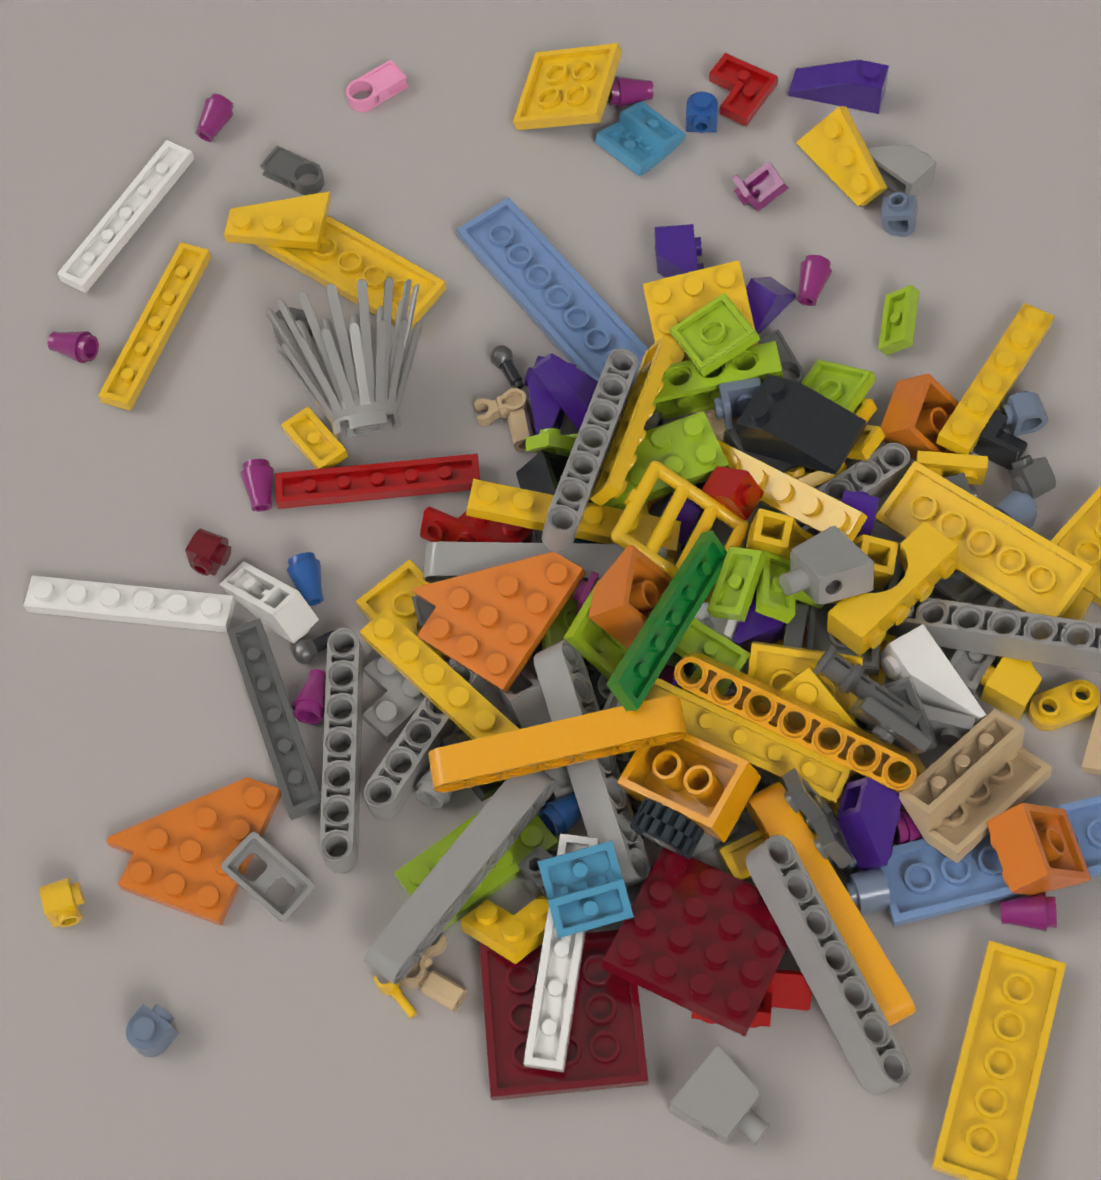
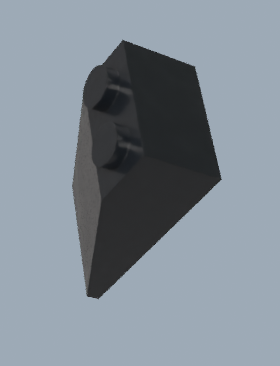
[736,374,867,475]

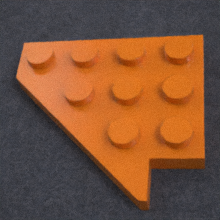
[413,552,586,693]
[106,777,282,926]

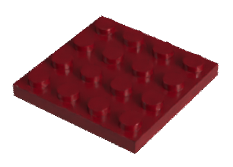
[601,848,788,1037]
[479,930,649,1101]

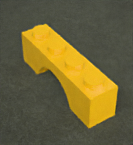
[746,508,899,592]
[827,521,958,657]
[980,589,1094,721]

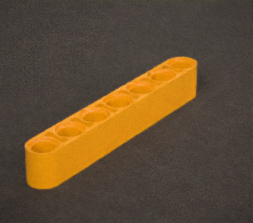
[674,652,917,790]
[428,696,687,792]
[746,782,916,1027]

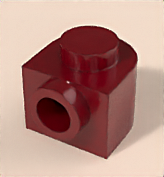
[185,528,231,576]

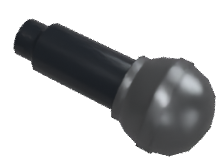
[490,345,524,389]
[292,630,334,664]

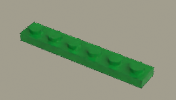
[607,531,727,711]

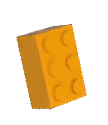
[617,733,761,843]

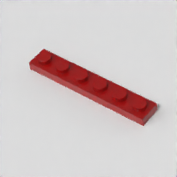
[275,453,480,509]

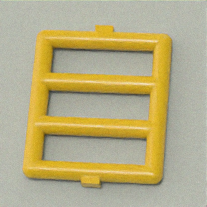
[611,461,750,603]

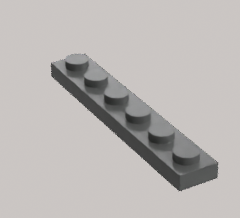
[227,618,321,820]

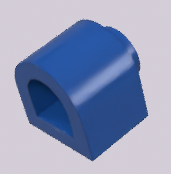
[686,91,718,133]

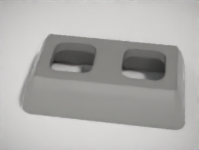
[221,832,315,921]

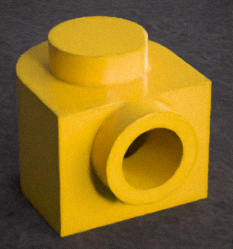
[39,877,85,928]

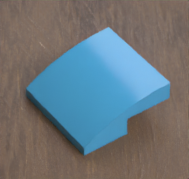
[595,101,686,176]
[538,840,634,938]

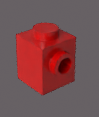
[702,466,764,520]

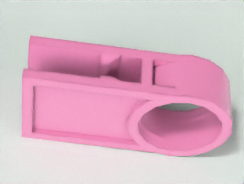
[346,59,409,112]

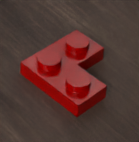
[709,53,778,126]

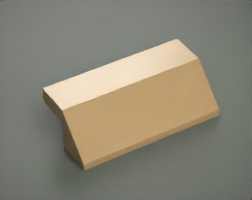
[899,709,1052,863]

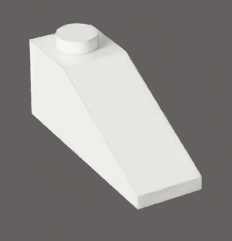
[219,561,319,644]
[879,624,986,726]

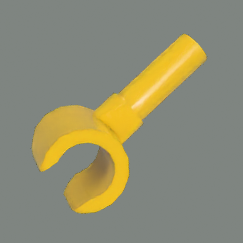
[374,976,417,1019]

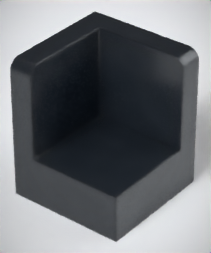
[975,411,1028,470]

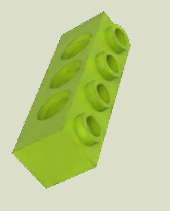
[653,341,784,420]

